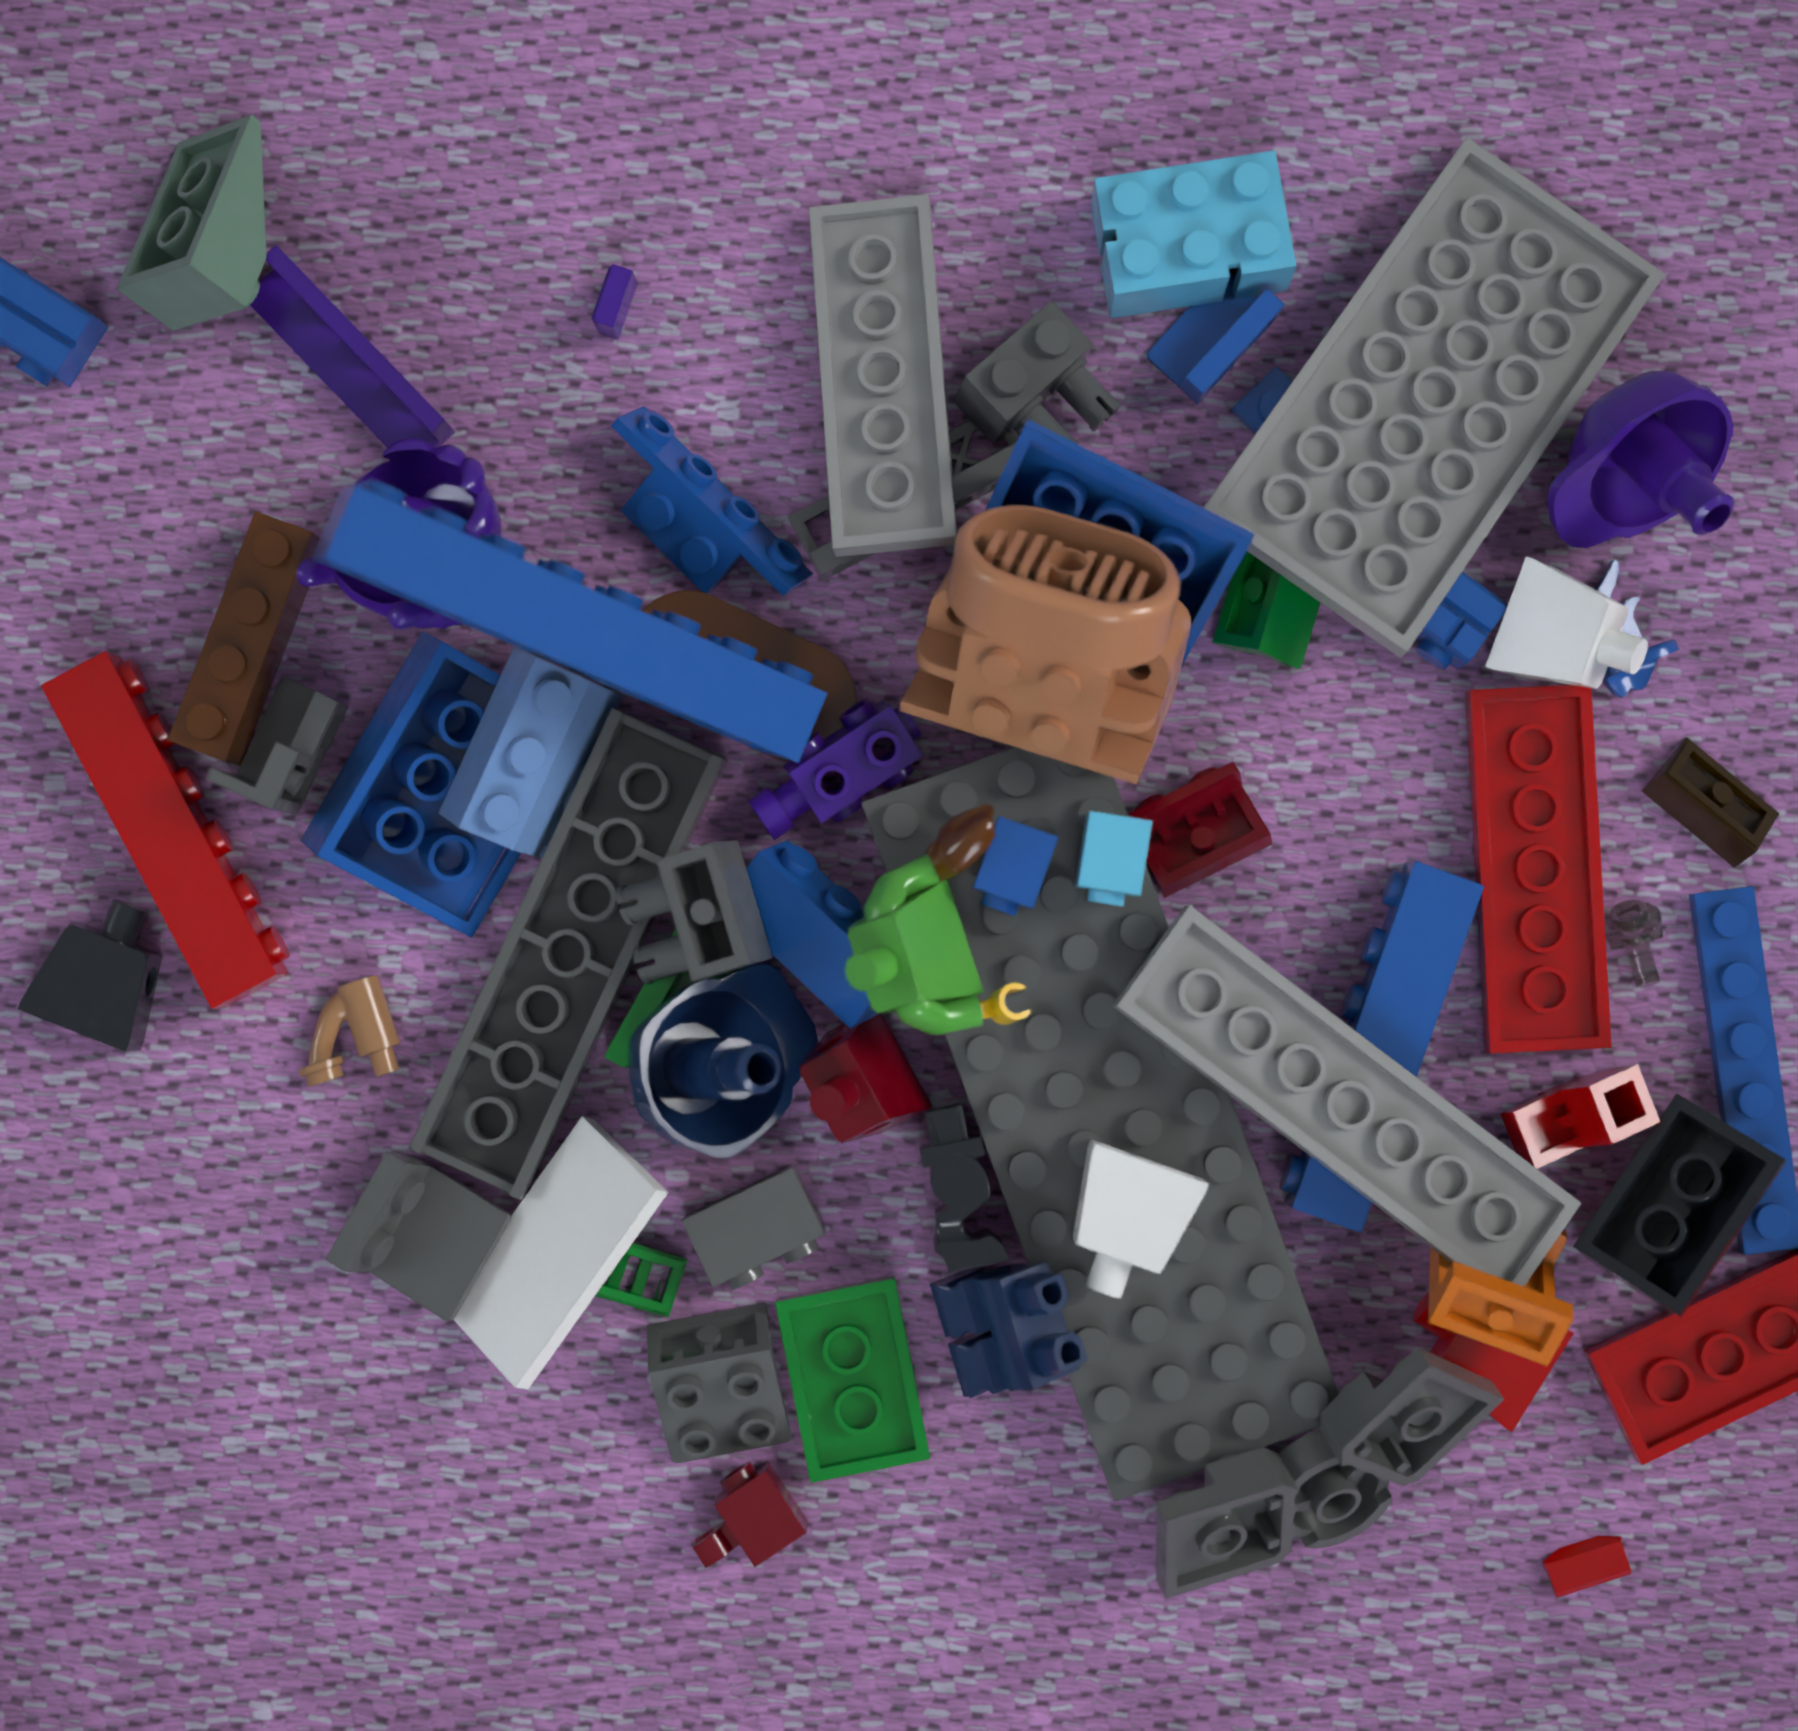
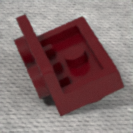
[1128,762,1272,898]

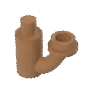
[298,975,401,1087]

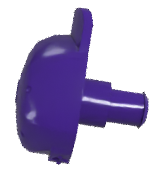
[1547,371,1734,548]

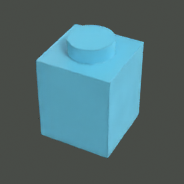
[1074,811,1152,907]

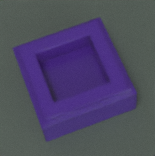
[591,264,638,340]

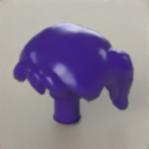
[296,438,501,630]

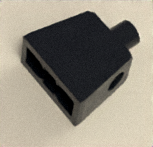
[17,899,163,1052]

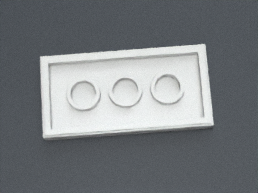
[453,1116,668,1389]

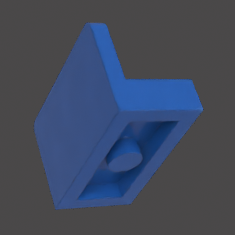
[1147,271,1285,404]

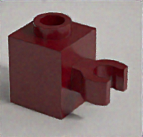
[692,1461,808,1568]

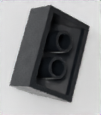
[1573,1093,1787,1317]

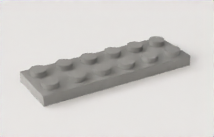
[809,194,957,557]

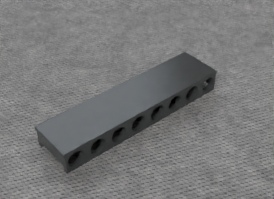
[408,708,728,1200]

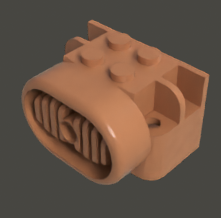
[899,505,1191,785]

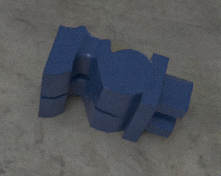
[930,1261,1088,1398]

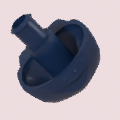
[628,964,818,1158]

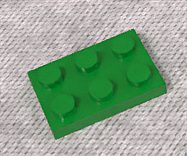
[775,1276,930,1483]

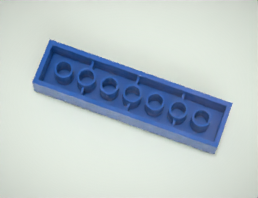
[312,479,827,763]

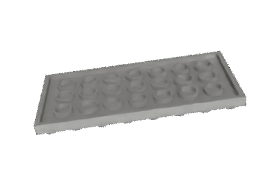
[1203,137,1665,658]

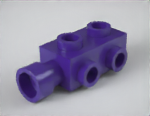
[747,698,923,840]

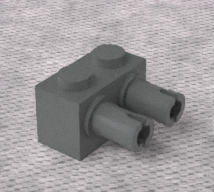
[953,300,1122,445]
[616,840,773,984]

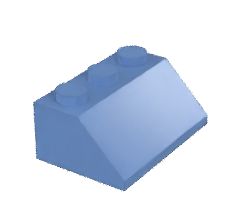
[439,646,623,858]

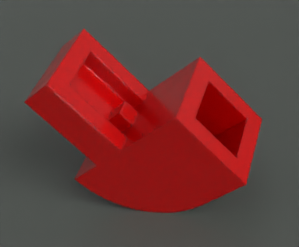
[1500,1064,1660,1169]

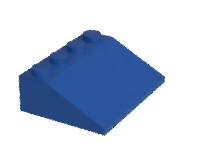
[985,419,1255,667]
[300,631,521,938]

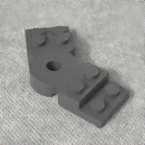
[1156,1347,1504,1599]

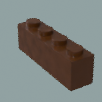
[168,511,320,766]

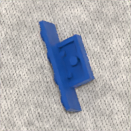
[611,406,814,597]

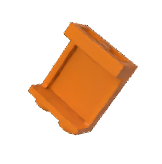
[1428,1229,1574,1366]

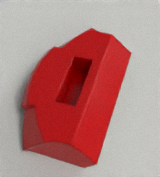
[1542,1535,1631,1598]

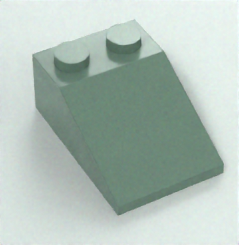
[116,114,267,331]

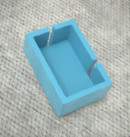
[1091,150,1296,319]

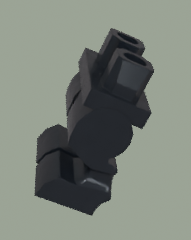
[919,1103,1010,1273]

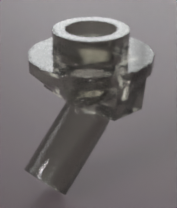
[1605,900,1663,988]

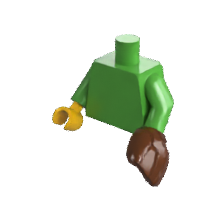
[845,804,1031,1035]

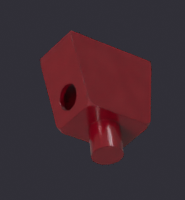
[799,1014,932,1143]

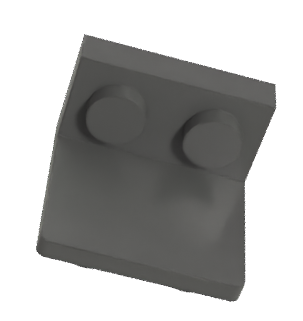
[325,1151,511,1320]
[647,1302,791,1463]

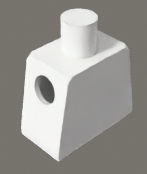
[1485,556,1648,689]
[1073,1139,1209,1299]

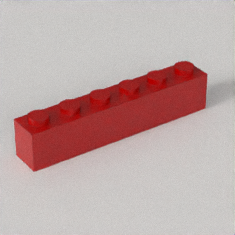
[40,651,290,1009]

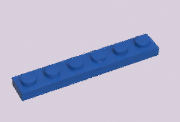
[1689,886,1798,1255]

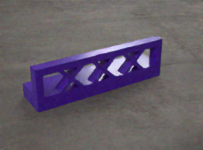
[250,245,455,448]

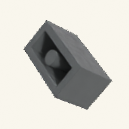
[682,1164,826,1290]

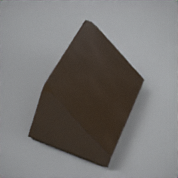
[1642,737,1779,868]

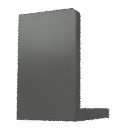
[205,678,349,815]

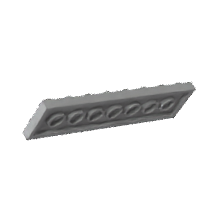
[1112,905,1582,1286]

